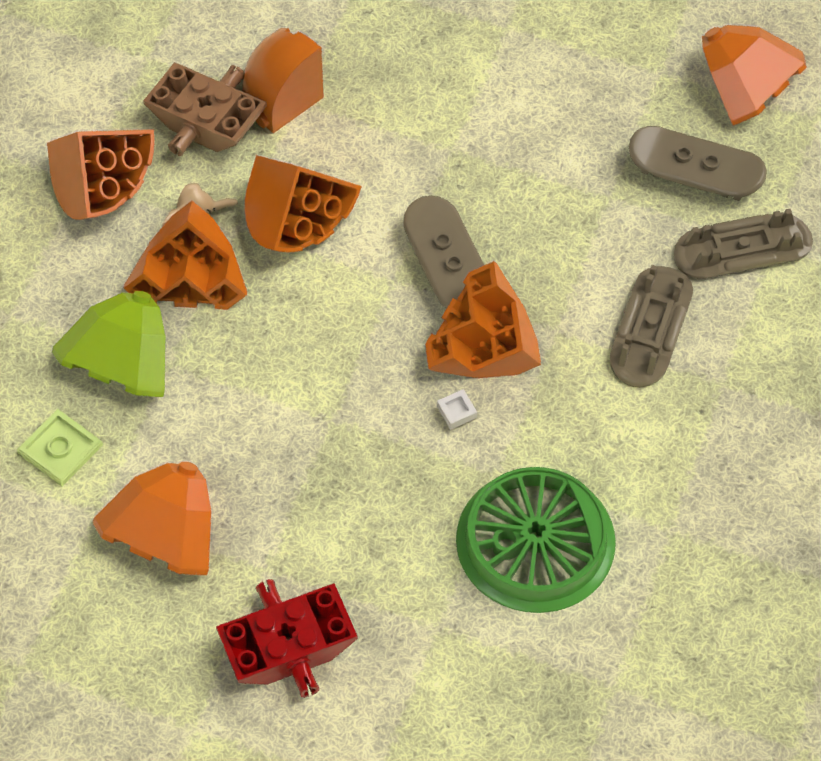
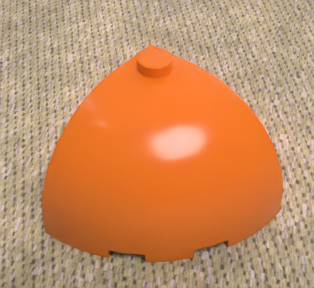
[242,28,324,133]
[47,129,154,220]
[245,155,362,252]

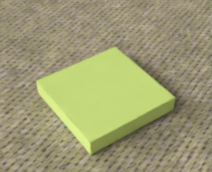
[17,409,103,487]

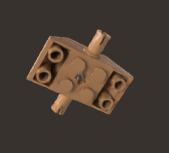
[143,62,267,156]

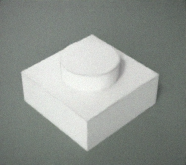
[437,389,477,430]

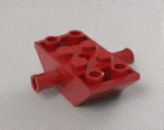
[216,579,358,698]

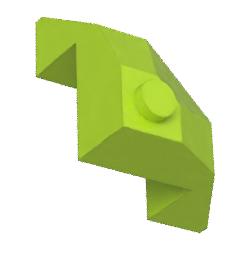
[52,291,166,397]

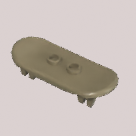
[629,126,767,201]
[403,195,484,309]
[674,208,813,279]
[610,265,693,388]

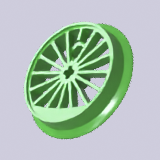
[456,467,616,613]

